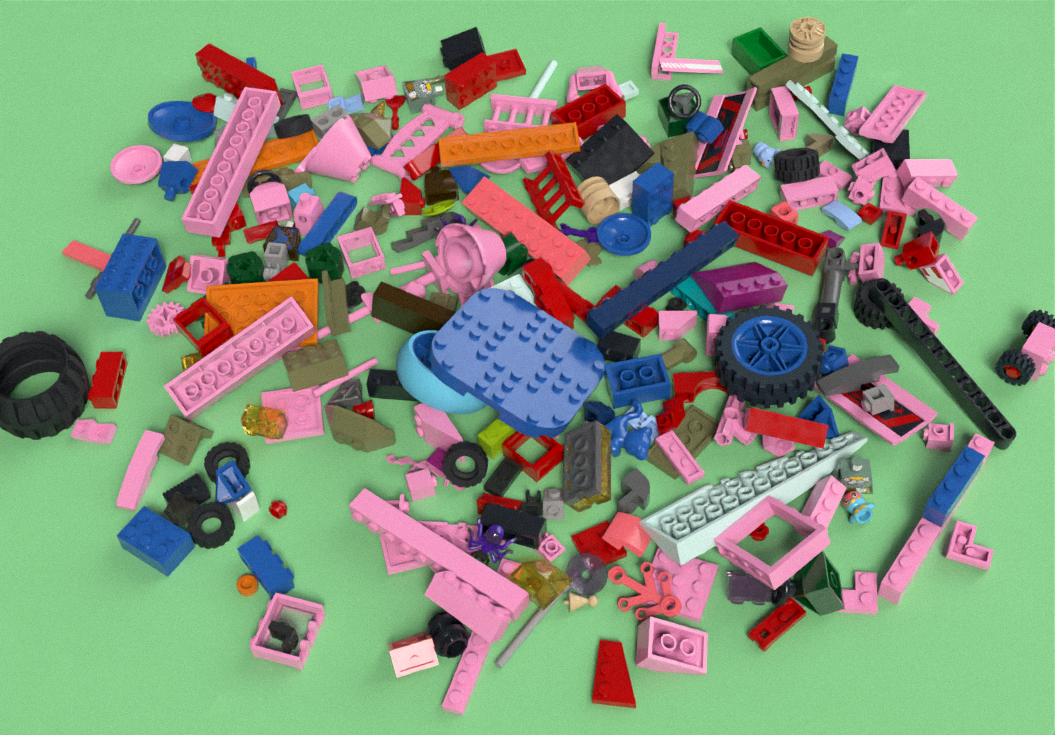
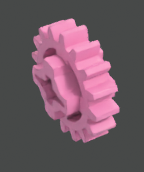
[146,301,185,338]

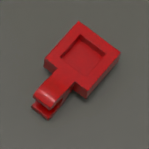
[211,227,231,257]

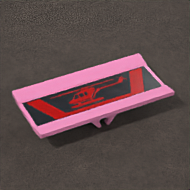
[694,87,757,179]
[814,354,937,446]

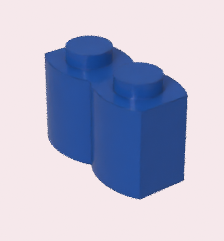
[684,111,725,144]

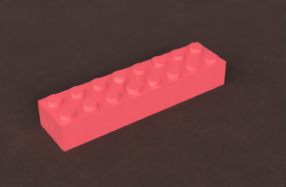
[462,176,591,286]

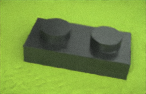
[484,457,523,497]

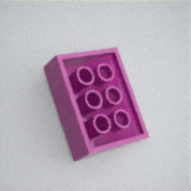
[692,262,788,313]

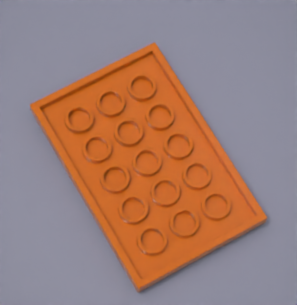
[204,278,319,353]

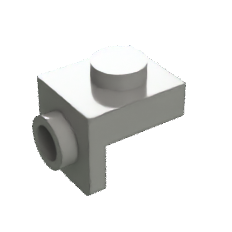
[543,488,564,520]

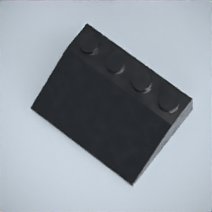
[565,114,655,185]

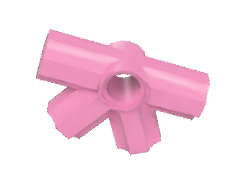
[714,394,757,446]

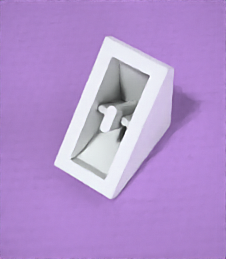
[226,491,260,522]

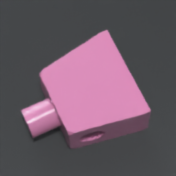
[294,193,324,236]

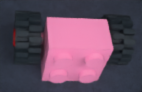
[995,310,1055,386]

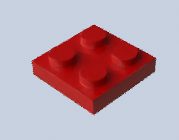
[488,49,526,81]
[571,521,627,573]

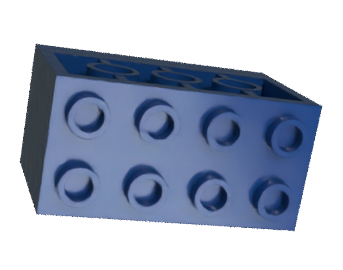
[95,233,167,322]

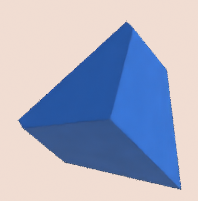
[449,166,491,194]
[797,395,839,439]
[215,460,252,505]

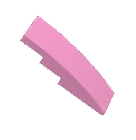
[116,430,165,511]

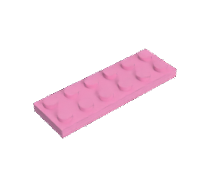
[859,85,927,143]

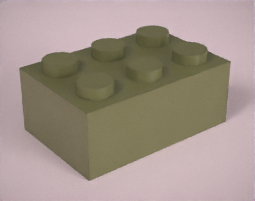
[282,339,349,392]

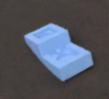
[327,94,365,113]
[822,200,862,230]
[624,407,660,442]

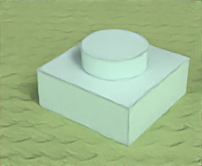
[618,80,639,101]

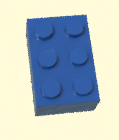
[632,162,674,227]
[604,354,671,409]
[116,506,195,577]

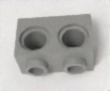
[311,104,350,139]

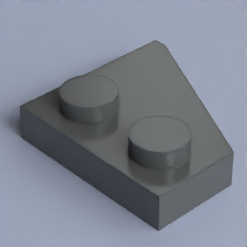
[327,379,362,408]

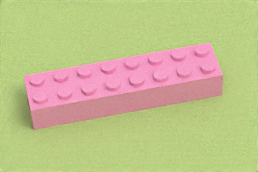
[164,296,316,421]

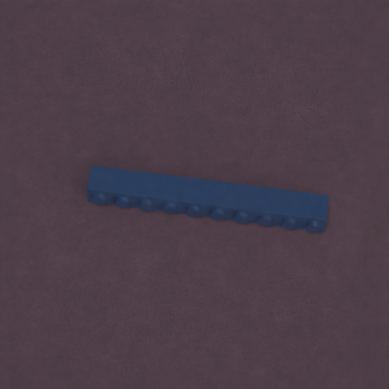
[585,221,739,340]

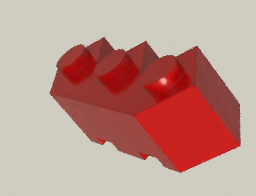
[522,257,575,329]

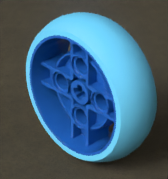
[396,330,487,414]

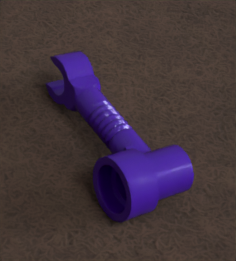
[557,223,599,244]

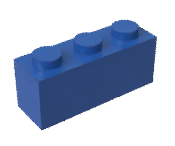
[237,535,295,599]

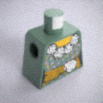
[402,79,443,115]
[832,456,873,494]

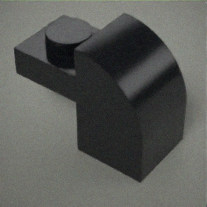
[914,209,944,244]

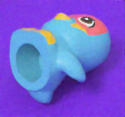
[842,491,875,524]

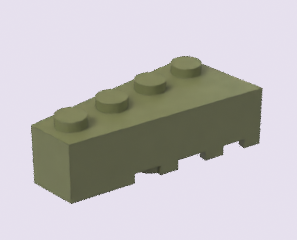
[660,131,699,201]

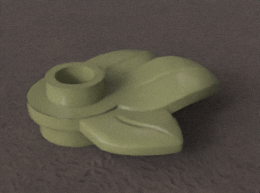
[576,239,603,267]

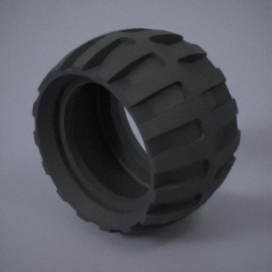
[0,331,89,440]

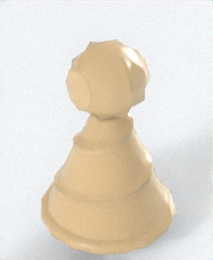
[564,592,598,613]

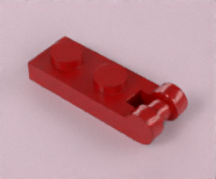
[748,598,806,652]

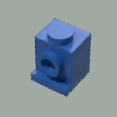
[820,345,849,375]

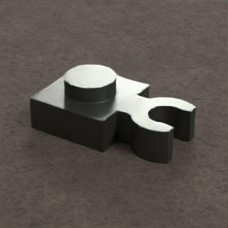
[521,490,543,517]

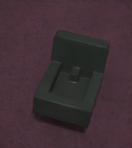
[268,620,299,655]

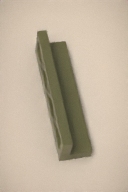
[322,270,351,336]

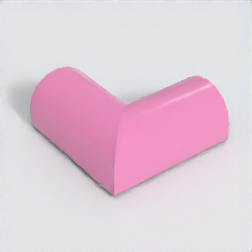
[946,520,994,571]

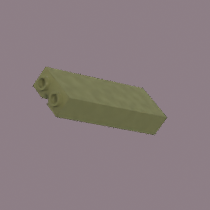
[747,36,838,112]

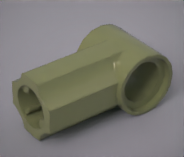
[661,338,697,371]

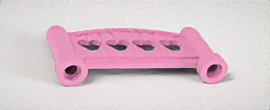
[371,104,465,181]

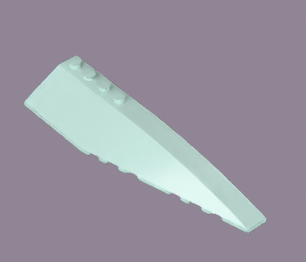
[639,431,868,565]

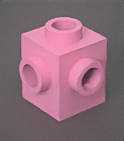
[844,106,871,136]
[848,174,876,205]

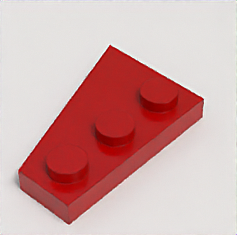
[592,640,636,708]

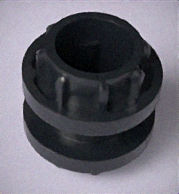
[426,612,469,658]

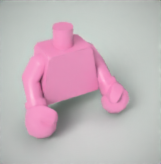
[566,66,622,104]

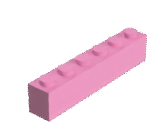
[675,165,762,233]

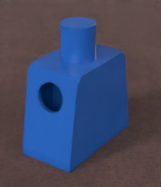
[158,161,198,201]

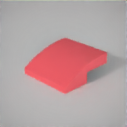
[602,512,652,557]

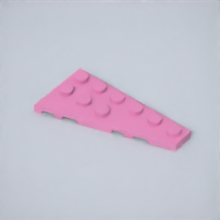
[379,521,510,575]

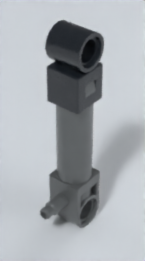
[814,247,859,344]

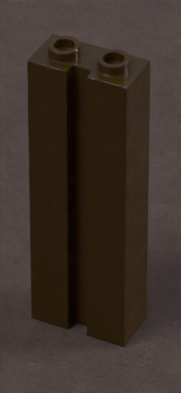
[371,281,456,334]

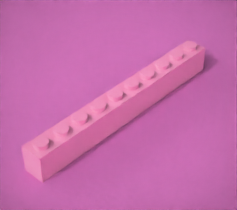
[878,433,995,605]
[349,488,530,622]

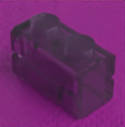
[726,571,772,605]

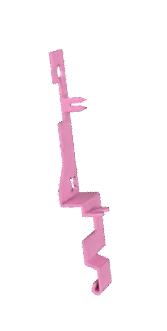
[386,454,466,491]

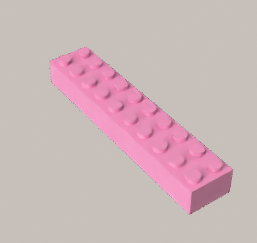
[181,87,281,238]

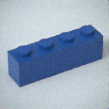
[828,53,859,116]
[922,446,985,527]

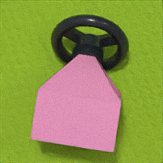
[247,169,293,225]

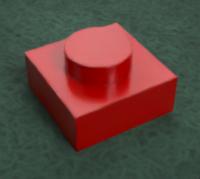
[857,202,883,225]

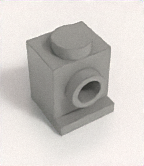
[861,384,894,415]

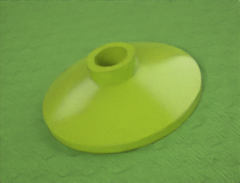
[422,200,456,216]

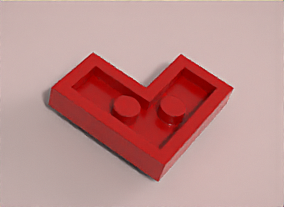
[162,256,191,294]

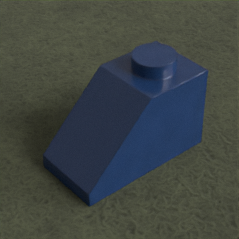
[584,402,615,431]

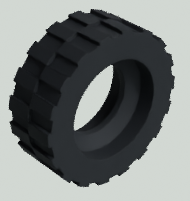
[274,114,313,139]
[443,441,488,488]
[204,442,251,484]
[187,502,235,549]

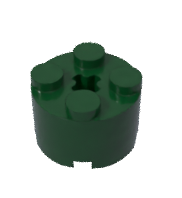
[498,232,528,276]
[305,242,345,284]
[226,251,266,284]

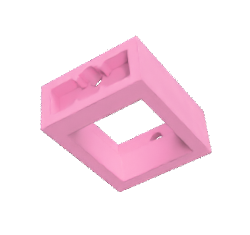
[291,64,333,110]
[768,86,799,142]
[337,227,386,279]

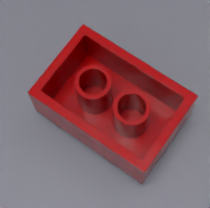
[444,52,497,110]

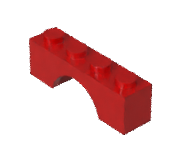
[672,371,735,403]

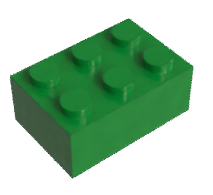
[732,27,788,75]

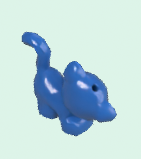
[601,400,652,460]

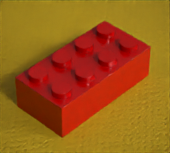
[551,84,626,141]

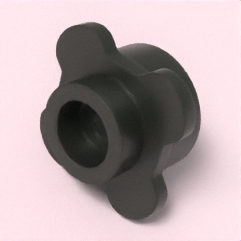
[666,297,687,311]

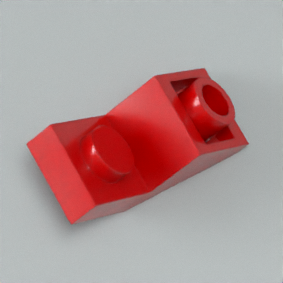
[656,396,686,435]

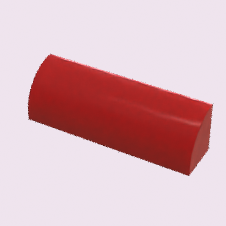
[744,407,828,449]

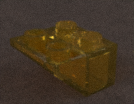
[508,560,573,610]

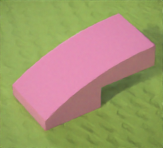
[70,419,117,444]

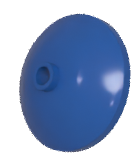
[597,213,651,256]

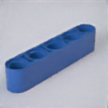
[298,192,357,257]

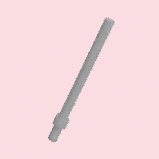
[495,569,579,669]

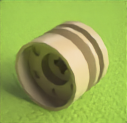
[787,17,826,63]
[577,176,620,225]

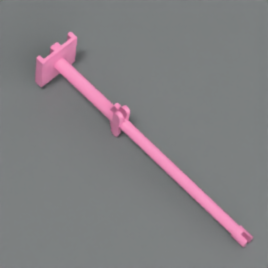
[270,250,451,365]

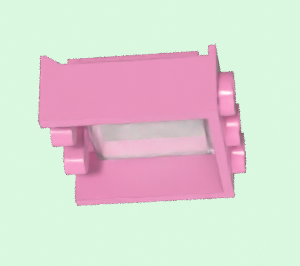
[250,593,326,671]

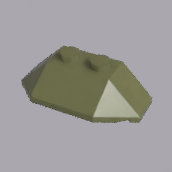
[349,113,392,149]
[324,404,396,453]

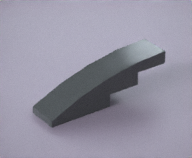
[390,211,458,253]
[816,354,900,396]

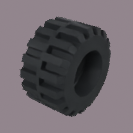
[774,148,820,183]
[854,279,904,330]

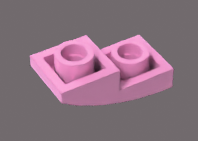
[533,532,566,563]

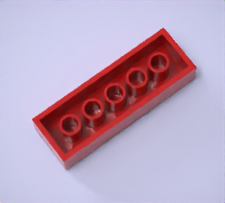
[195,43,283,105]
[713,200,830,276]

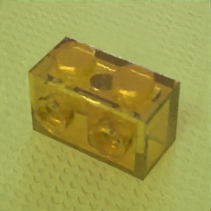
[240,404,288,440]

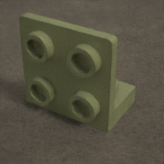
[158,415,214,466]

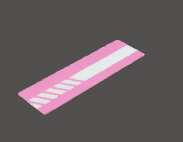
[659,58,724,74]

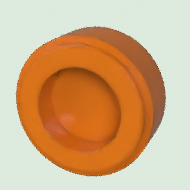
[236,575,259,597]

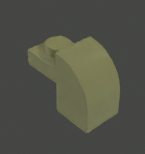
[728,140,752,173]
[353,204,391,235]

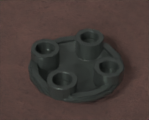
[346,281,366,309]

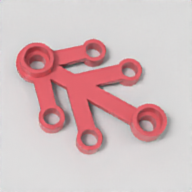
[608,562,682,622]

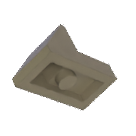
[805,134,834,157]

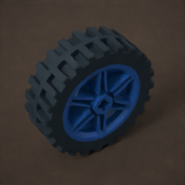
[715,305,823,409]

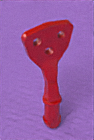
[385,95,406,130]

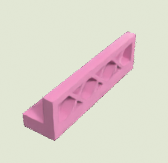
[651,23,679,81]

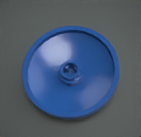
[148,101,216,142]

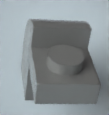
[618,468,650,514]

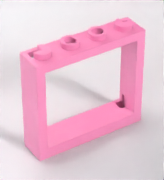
[713,495,831,590]

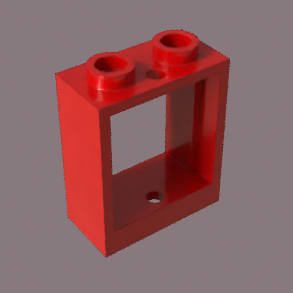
[173,297,234,357]
[502,431,564,483]

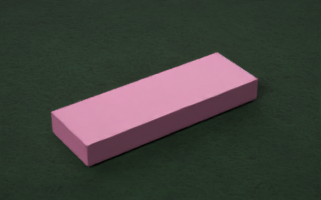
[655,430,705,486]

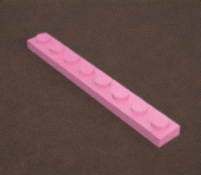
[442,558,522,716]

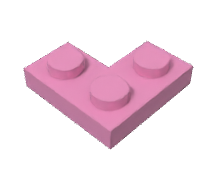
[836,571,878,615]

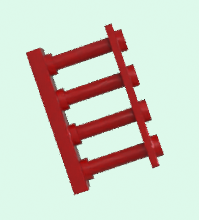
[523,150,585,229]

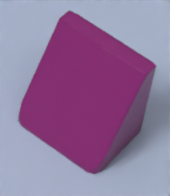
[822,230,845,248]

